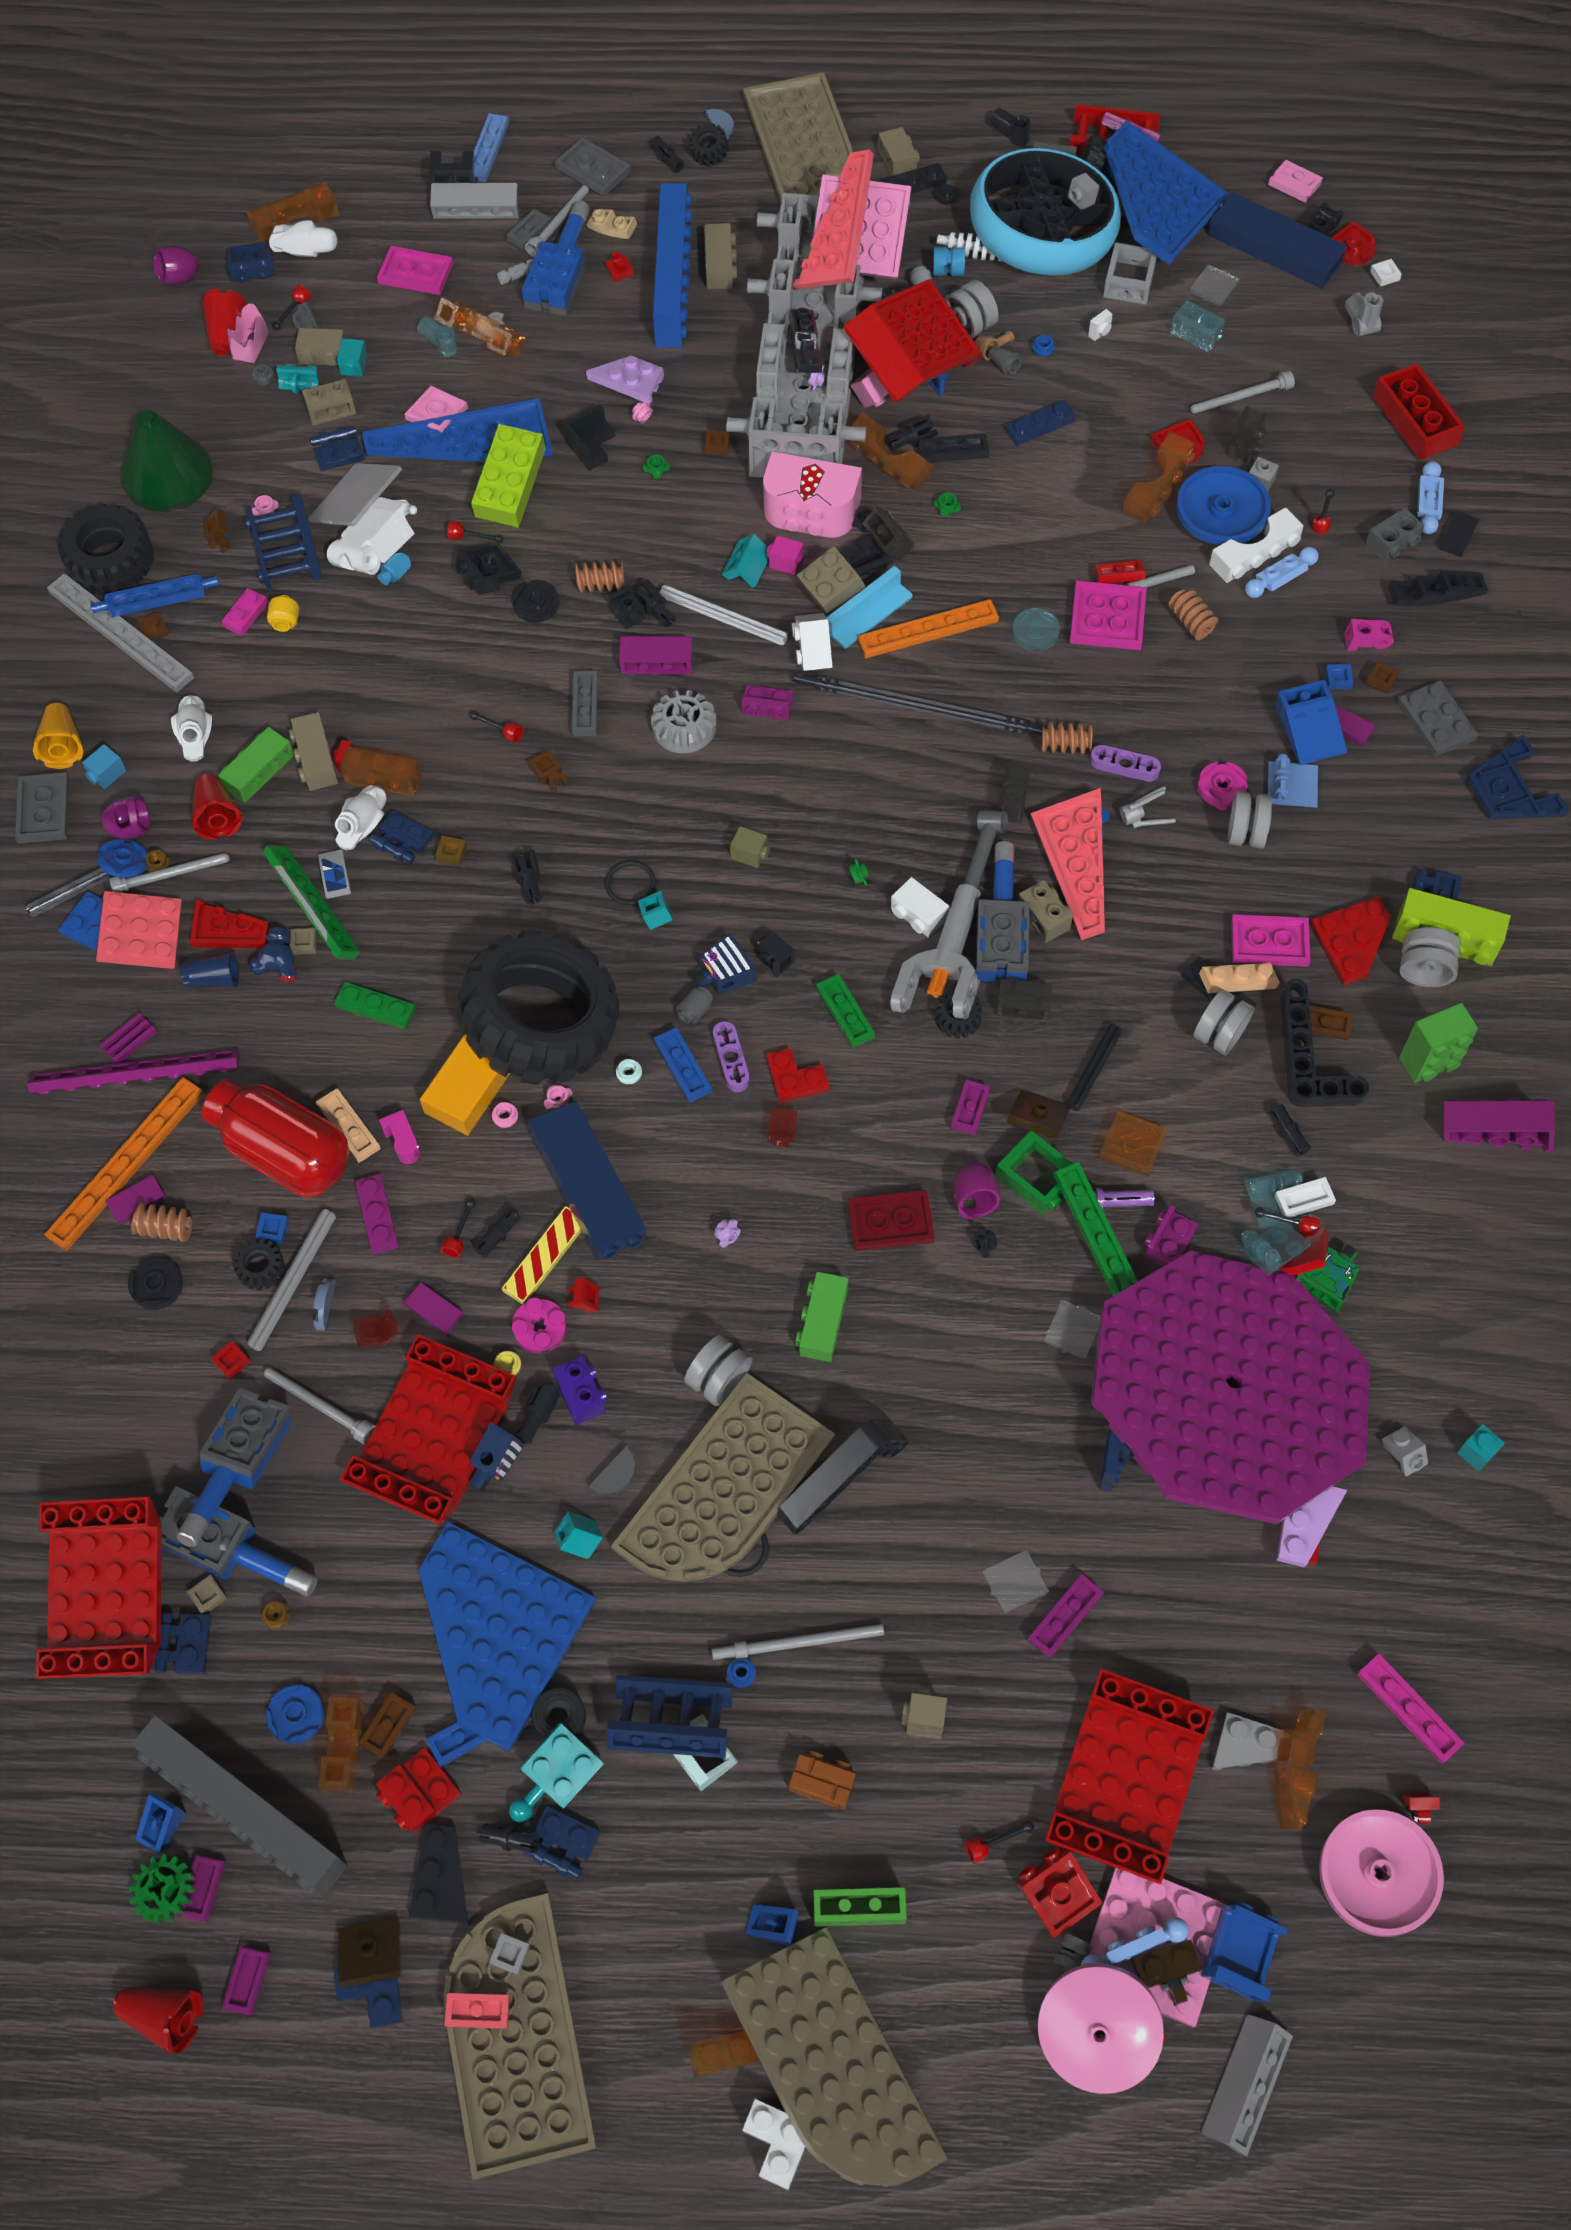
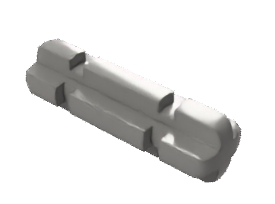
[497,258,534,285]

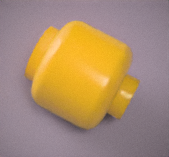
[267,595,299,632]

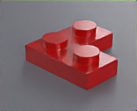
[766,1048,830,1103]

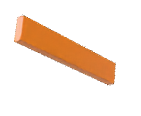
[857,599,999,659]

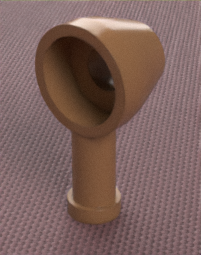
[975,331,1014,360]

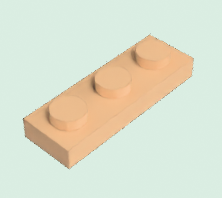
[1199,963,1280,993]
[315,1088,381,1163]

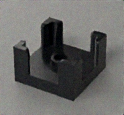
[429,151,479,184]

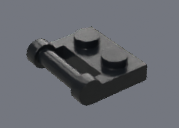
[837,533,892,577]

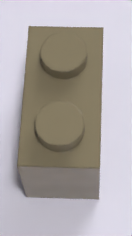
[878,127,920,176]
[295,328,345,366]

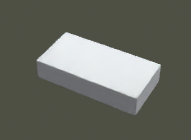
[1274,1177,1336,1218]

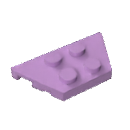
[586,356,664,404]

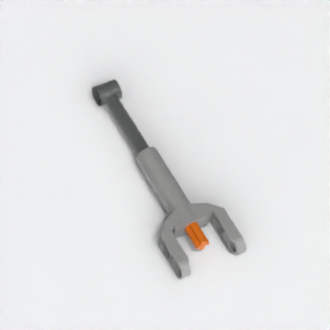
[891,810,1008,1019]

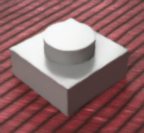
[489,1933,530,1976]

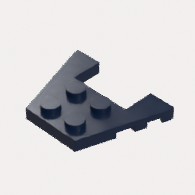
[1467,735,1569,819]

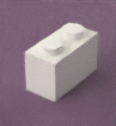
[891,877,949,938]

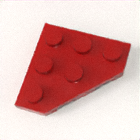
[1310,896,1391,986]

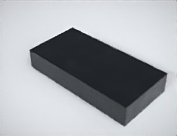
[1439,511,1480,557]

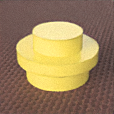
[494,1351,521,1375]

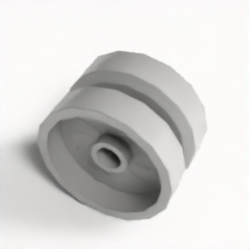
[945,280,999,339]
[1228,790,1272,849]
[1399,927,1461,987]
[1193,989,1255,1056]
[684,1335,752,1406]

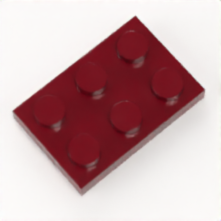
[848,1190,935,1252]

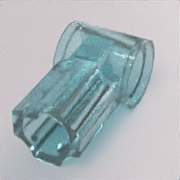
[417,316,458,356]

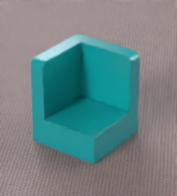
[554,1511,603,1559]

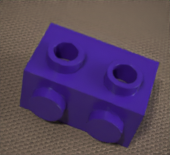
[552,1356,608,1426]

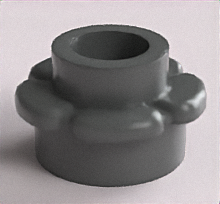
[251,364,274,385]

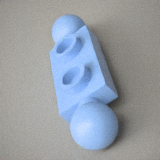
[1417,461,1444,534]
[1245,547,1319,598]
[1081,1917,1189,1966]

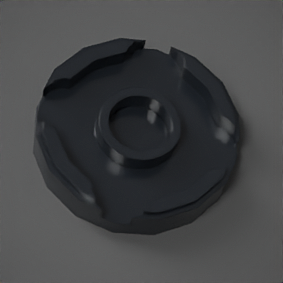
[512,580,560,623]
[128,1257,184,1310]

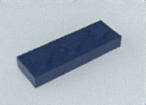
[1005,400,1076,446]

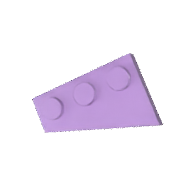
[1276,1487,1347,1567]

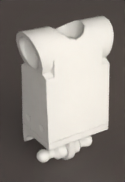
[327,497,417,575]

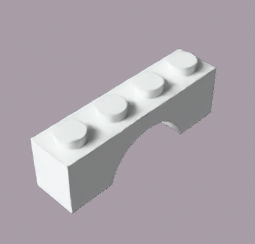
[1209,507,1304,583]

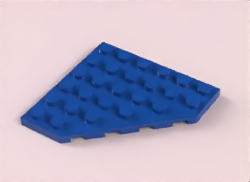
[1104,121,1231,265]
[419,1522,596,1753]

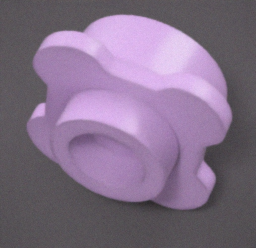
[807,364,826,391]
[714,1219,741,1248]

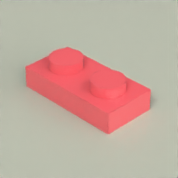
[444,1993,510,2029]

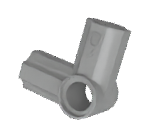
[1345,292,1384,337]

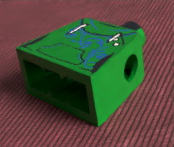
[1296,1244,1360,1313]

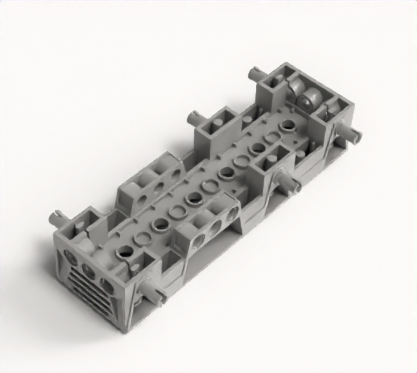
[727,193,882,478]

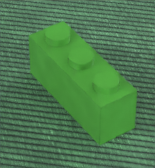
[218,727,294,804]
[795,1272,849,1363]
[814,1888,907,1927]

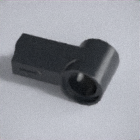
[990,108,1030,146]

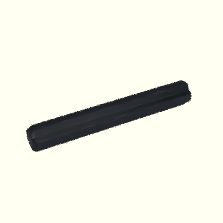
[25,867,114,917]
[1067,1024,1122,1111]

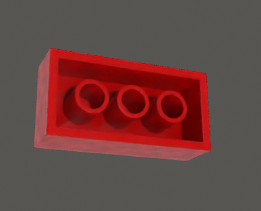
[1373,363,1465,460]

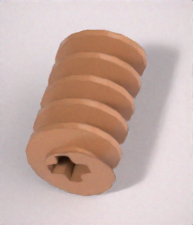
[576,560,624,593]
[1168,589,1219,641]
[1042,722,1093,755]
[131,1202,193,1242]

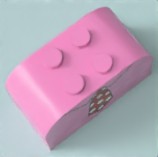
[763,452,862,538]

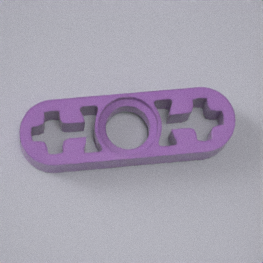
[1090,745,1161,782]
[713,1021,749,1092]

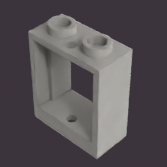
[1104,243,1157,305]

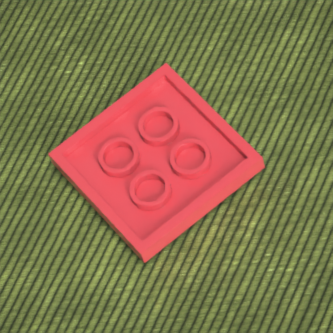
[96,891,181,969]

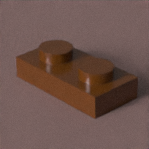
[1298,1006,1354,1041]
[358,1692,417,1760]

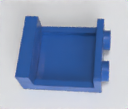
[1201,1901,1288,2002]

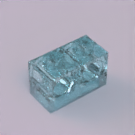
[1170,300,1225,352]

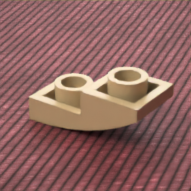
[586,209,637,239]

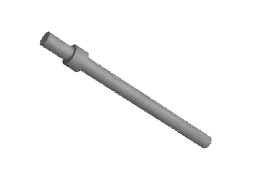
[712,1624,884,1660]

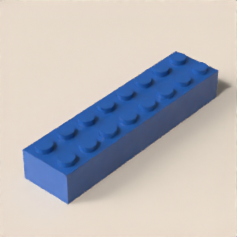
[653,183,693,348]

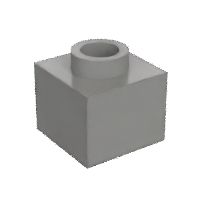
[1068,173,1099,210]
[1249,457,1279,492]

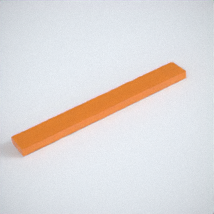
[44,1077,205,1252]

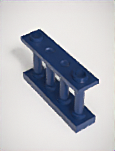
[244,494,323,592]
[607,1675,733,1758]

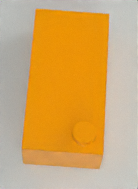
[420,1035,510,1136]

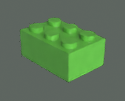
[1399,1003,1478,1083]

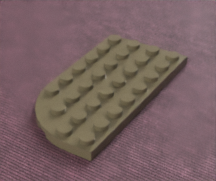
[743,73,853,203]
[611,1373,836,1582]
[444,1893,597,2180]
[721,1928,948,2187]

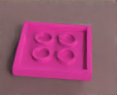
[1070,581,1147,650]

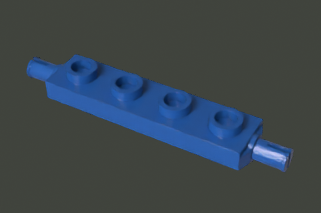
[90,574,219,617]

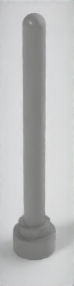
[525,185,589,257]
[1190,370,1295,414]
[109,853,230,893]
[264,1368,375,1445]

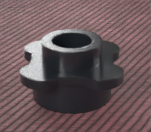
[852,508,878,533]
[973,1227,997,1258]

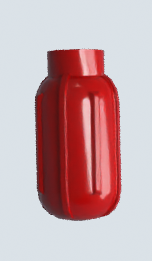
[201,1078,349,1198]

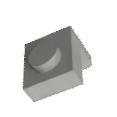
[1382,1426,1428,1476]

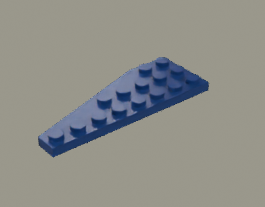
[362,398,553,462]

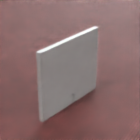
[308,463,402,526]

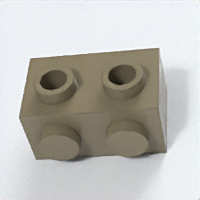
[302,379,356,425]
[1018,880,1073,943]
[901,1690,947,1740]

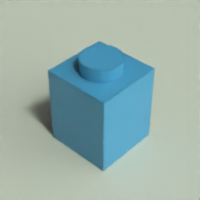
[82,744,126,789]

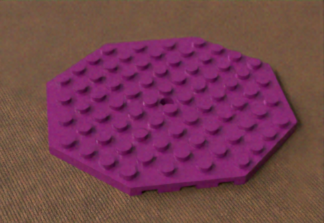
[1091,1251,1370,1525]

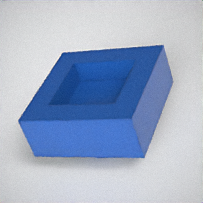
[1325,664,1353,690]
[255,1213,289,1244]

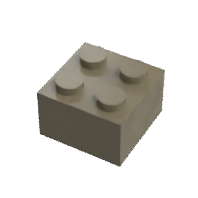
[797,546,866,616]

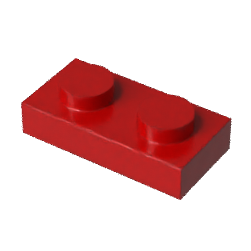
[1094,559,1146,584]

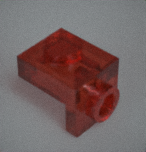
[767,1108,798,1147]
[352,1310,398,1348]

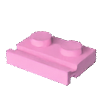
[1268,160,1323,203]

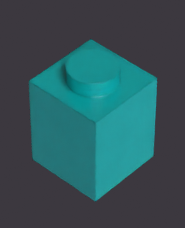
[337,339,368,376]
[1457,1424,1505,1472]

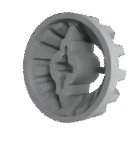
[651,690,717,753]

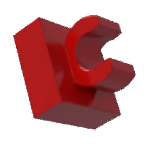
[605,251,634,282]
[567,1277,599,1313]
[1402,1792,1440,1824]

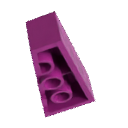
[1444,1099,1555,1153]

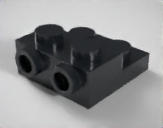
[454,541,522,595]

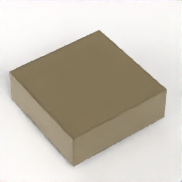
[290,928,317,955]
[186,1574,228,1614]

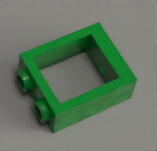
[995,1131,1073,1216]

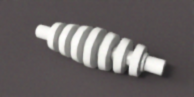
[937,232,1001,261]

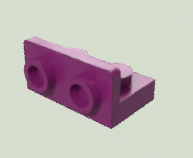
[741,685,794,720]
[1144,1204,1198,1266]

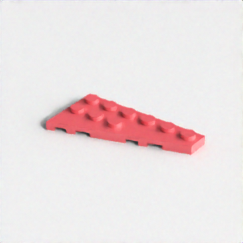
[792,149,874,290]
[1031,788,1105,941]

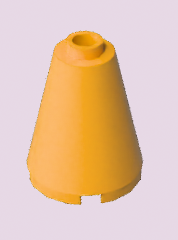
[33,703,83,769]

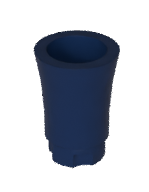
[180,952,239,988]

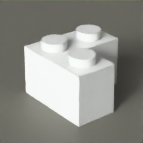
[792,613,832,671]
[743,2099,805,2191]

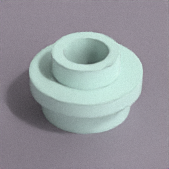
[616,1059,642,1084]

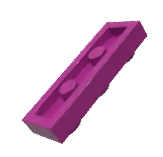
[355,1174,399,1255]
[1027,1574,1104,1659]

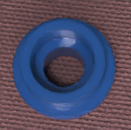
[1032,335,1055,356]
[727,1658,756,1688]

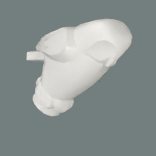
[269,220,337,257]
[171,695,212,762]
[335,785,387,851]

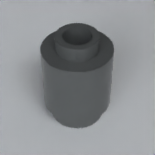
[677,986,713,1024]

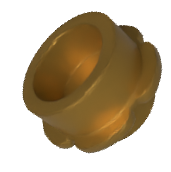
[146,850,170,872]
[262,1602,290,1630]

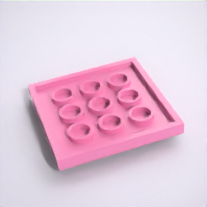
[813,175,911,280]
[1089,1868,1226,2028]

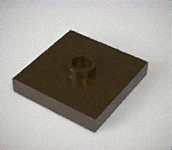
[1007,1090,1070,1139]
[338,1917,402,1988]

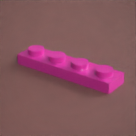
[1357,1654,1465,1765]

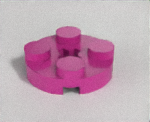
[1197,762,1248,811]
[512,1298,567,1353]

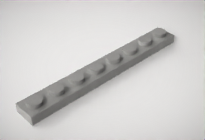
[47,573,194,693]

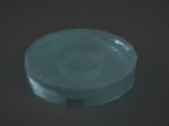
[1012,608,1060,651]

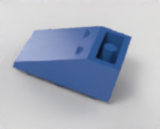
[1276,680,1347,765]

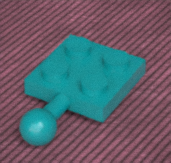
[509,1722,604,1823]

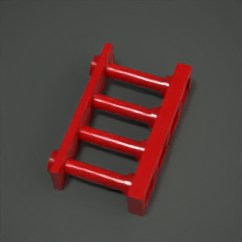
[1069,104,1160,162]

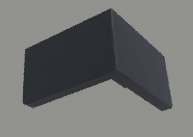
[563,404,615,471]

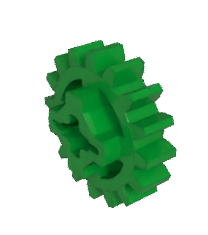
[128,1854,196,1924]

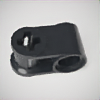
[1308,202,1343,236]

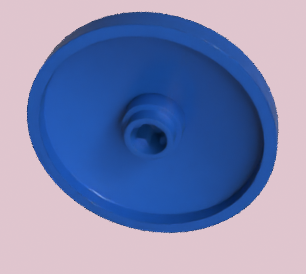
[1176,466,1271,545]

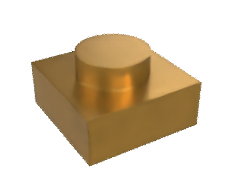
[435,836,467,866]

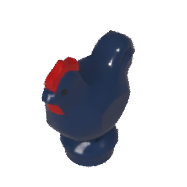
[249,927,298,983]

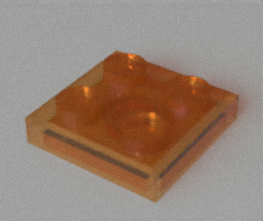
[1099,1111,1167,1177]

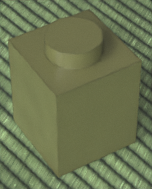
[730,826,770,868]

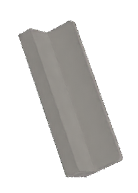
[430,183,519,219]
[1202,2015,1293,2156]

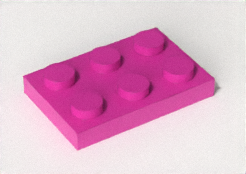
[377,246,454,295]
[1231,914,1310,967]

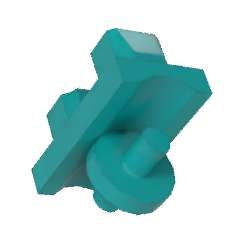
[276,364,319,393]

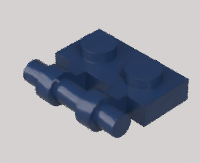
[310,426,365,472]
[369,810,434,864]
[1412,868,1462,901]
[154,1613,212,1674]
[524,1806,600,1879]

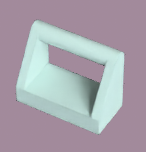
[673,1714,738,1791]

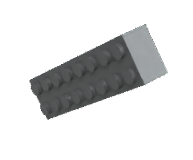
[131,1716,348,1896]

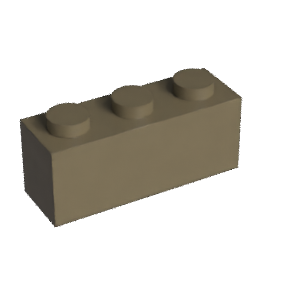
[704,223,737,289]
[289,712,338,791]

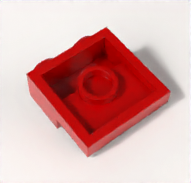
[376,1747,461,1834]
[1015,1847,1102,1939]

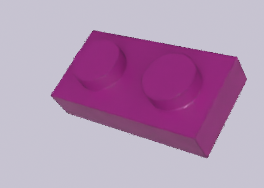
[951,1080,991,1136]

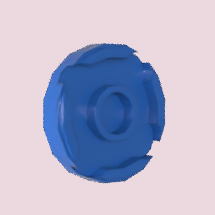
[98,839,148,878]
[265,1684,325,1745]

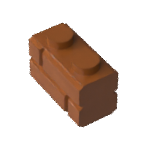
[789,1751,857,1811]

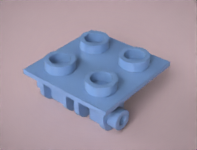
[1268,754,1318,808]

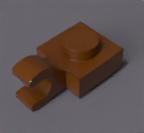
[203,508,229,553]

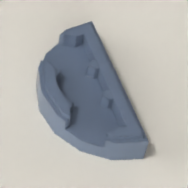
[705,109,734,140]
[313,1278,336,1331]

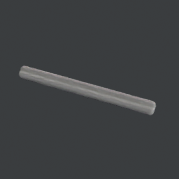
[660,584,788,645]
[247,1209,336,1351]

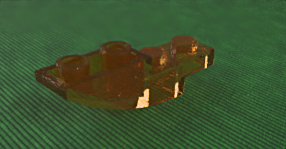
[1275,1708,1326,1832]
[687,2030,761,2078]

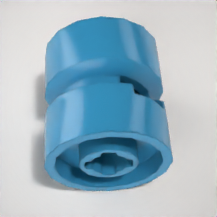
[933,247,965,277]

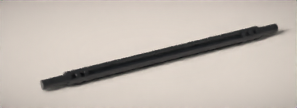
[793,673,1047,735]

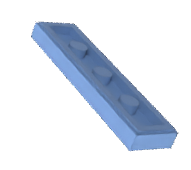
[474,113,509,182]

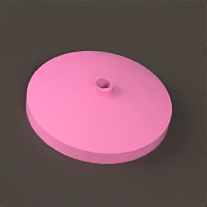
[1319,1810,1444,1937]
[1038,1963,1164,2094]

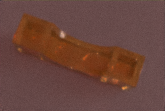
[246,182,339,242]
[434,298,526,358]
[850,411,935,491]
[1123,431,1195,524]

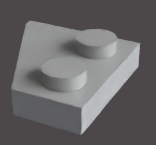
[1212,1712,1284,1770]

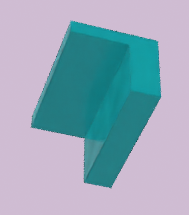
[722,534,769,588]

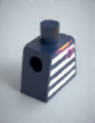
[692,933,756,994]
[469,1423,525,1491]

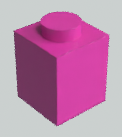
[767,536,804,576]

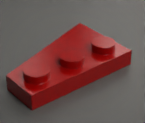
[190,900,270,949]

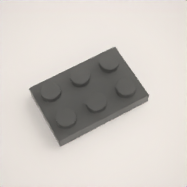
[555,137,631,196]
[1397,680,1478,757]
[15,772,70,844]

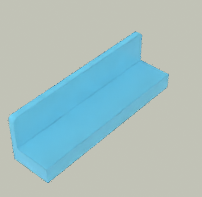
[827,566,912,649]

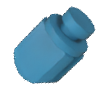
[377,552,411,585]

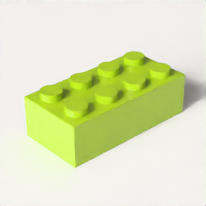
[471,424,546,528]
[1392,888,1511,966]

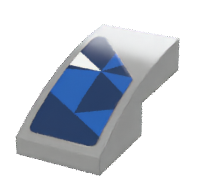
[318,849,351,899]

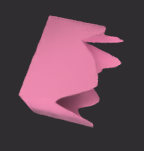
[227,304,269,363]

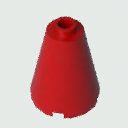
[202,289,246,356]
[192,774,242,840]
[113,1986,204,2054]

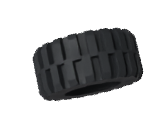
[57,504,154,595]

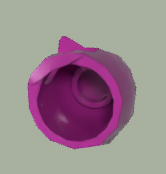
[153,246,199,285]
[101,795,151,839]
[953,1161,1000,1220]

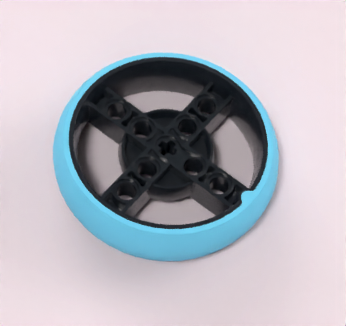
[970,148,1121,276]

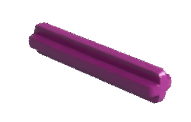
[1102,112,1161,143]

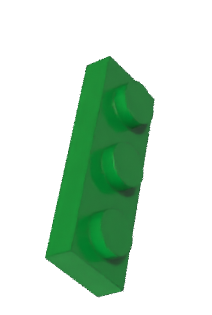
[816,974,875,1049]
[334,982,416,1030]

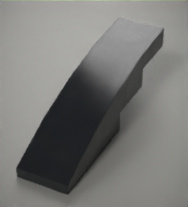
[1388,571,1489,606]

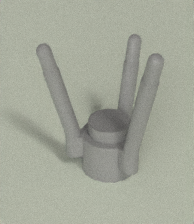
[1119,786,1176,829]

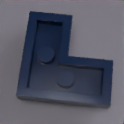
[334,1969,403,2029]

